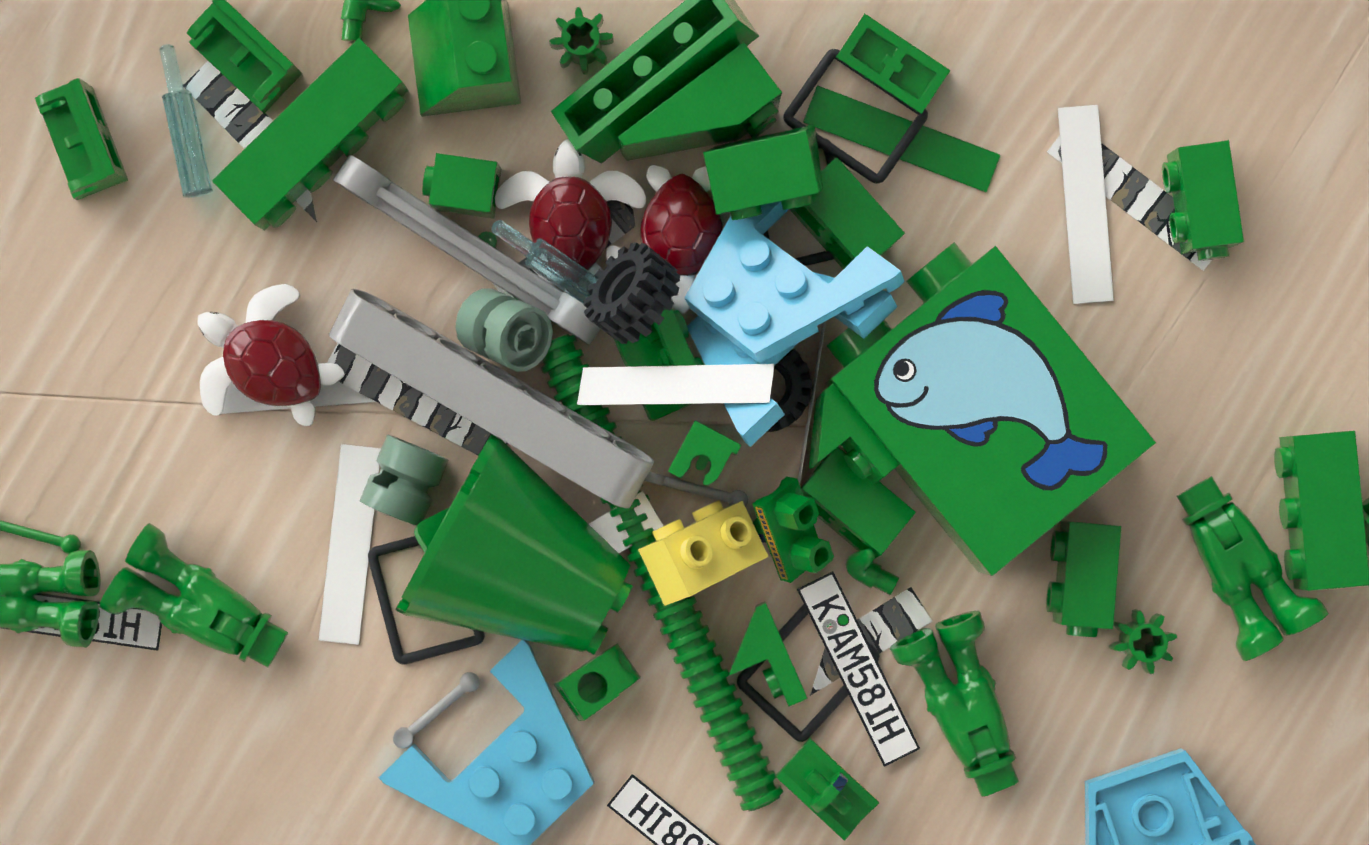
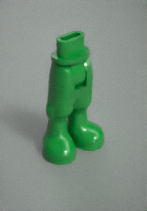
[1177,476,1329,661]
[99,523,288,668]
[0,550,101,648]
[890,610,1019,797]

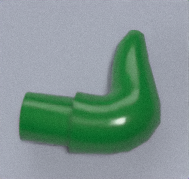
[341,0,401,42]
[845,549,899,595]

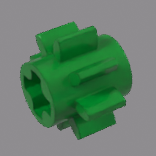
[549,7,614,75]
[1109,609,1177,674]

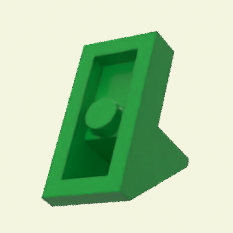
[809,384,900,485]
[729,601,808,706]

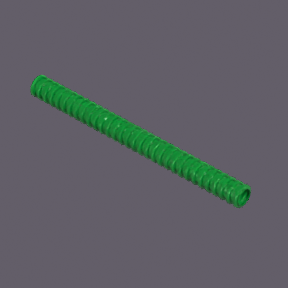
[541,334,783,812]

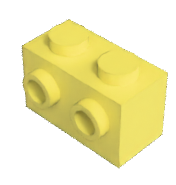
[638,500,768,606]

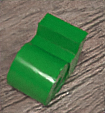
[553,643,641,721]

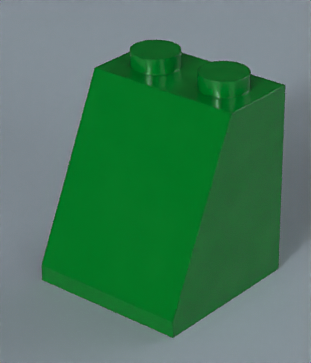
[408,0,521,117]

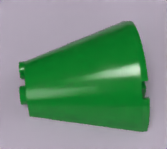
[395,434,633,655]

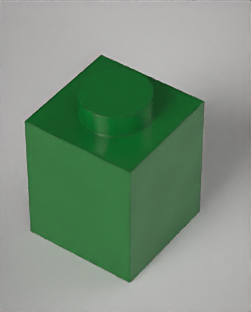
[422,153,502,219]

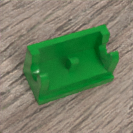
[187,0,302,113]
[836,13,951,114]
[35,78,128,200]
[789,157,905,270]
[668,420,742,485]
[801,447,916,559]

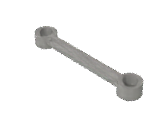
[333,154,600,345]

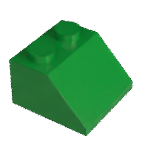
[703,125,823,220]

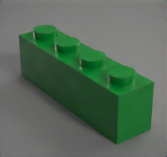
[551,0,759,164]
[212,38,409,231]

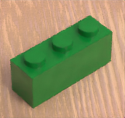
[1274,431,1369,591]

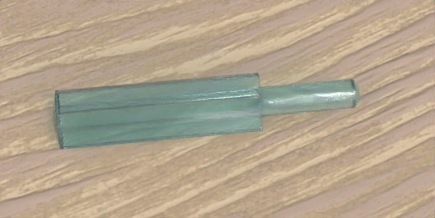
[159,44,213,198]
[492,220,598,304]

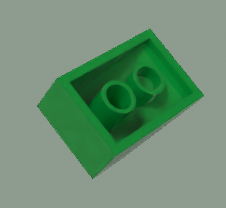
[618,42,782,161]

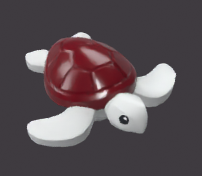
[495,139,646,286]
[606,165,723,314]
[198,284,345,426]

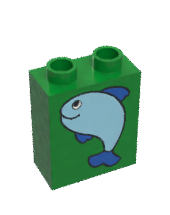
[825,242,1156,576]

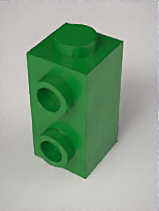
[1162,140,1244,261]
[1046,521,1122,637]

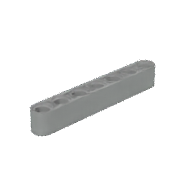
[329,289,654,508]

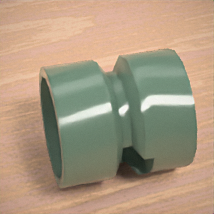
[455,288,553,372]
[359,435,449,526]

